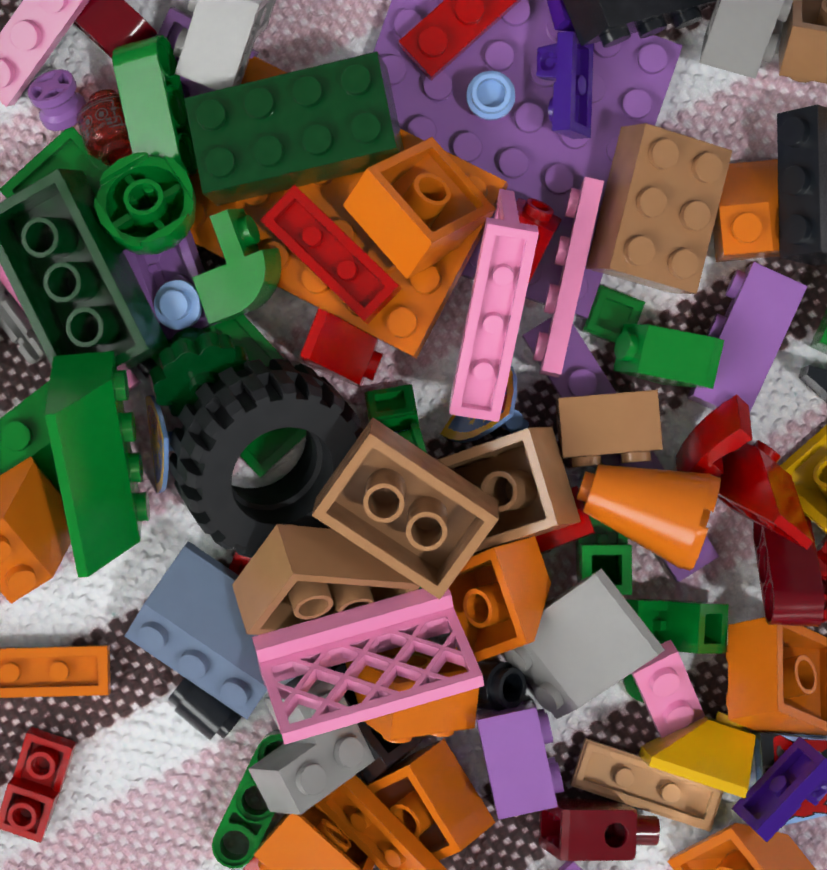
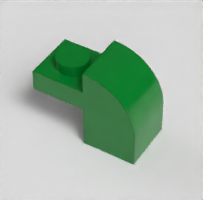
[192,209,282,324]
[576,502,632,595]
[626,598,729,654]

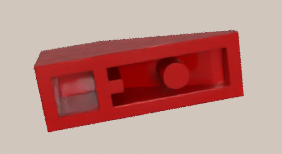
[300,308,383,388]
[718,440,813,550]

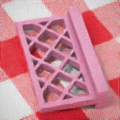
[449,189,539,422]
[252,588,484,745]

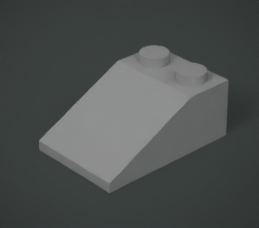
[504,568,665,719]

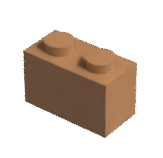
[555,390,663,467]

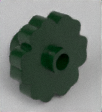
[149,327,250,417]

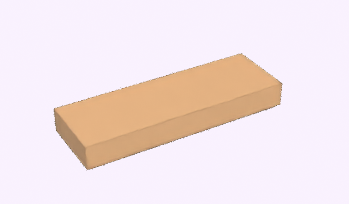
[570,738,723,832]

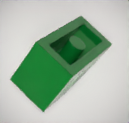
[613,324,724,389]

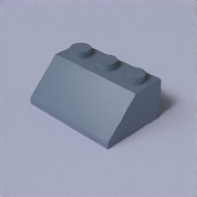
[124,541,267,720]

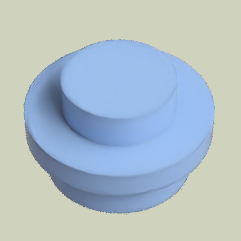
[466,71,515,121]
[154,280,203,330]

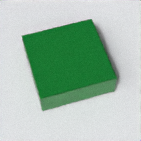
[582,285,645,344]
[364,384,420,431]

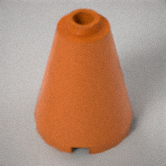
[576,464,721,571]

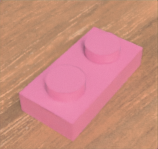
[631,639,705,738]

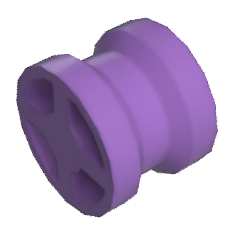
[28,69,88,131]

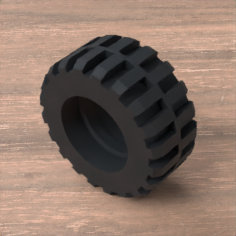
[169,358,363,557]

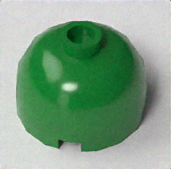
[94,152,196,255]

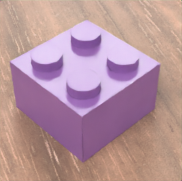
[476,699,564,820]

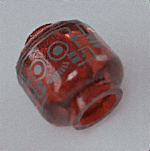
[77,89,132,166]

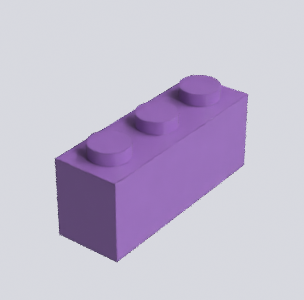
[687,262,808,413]

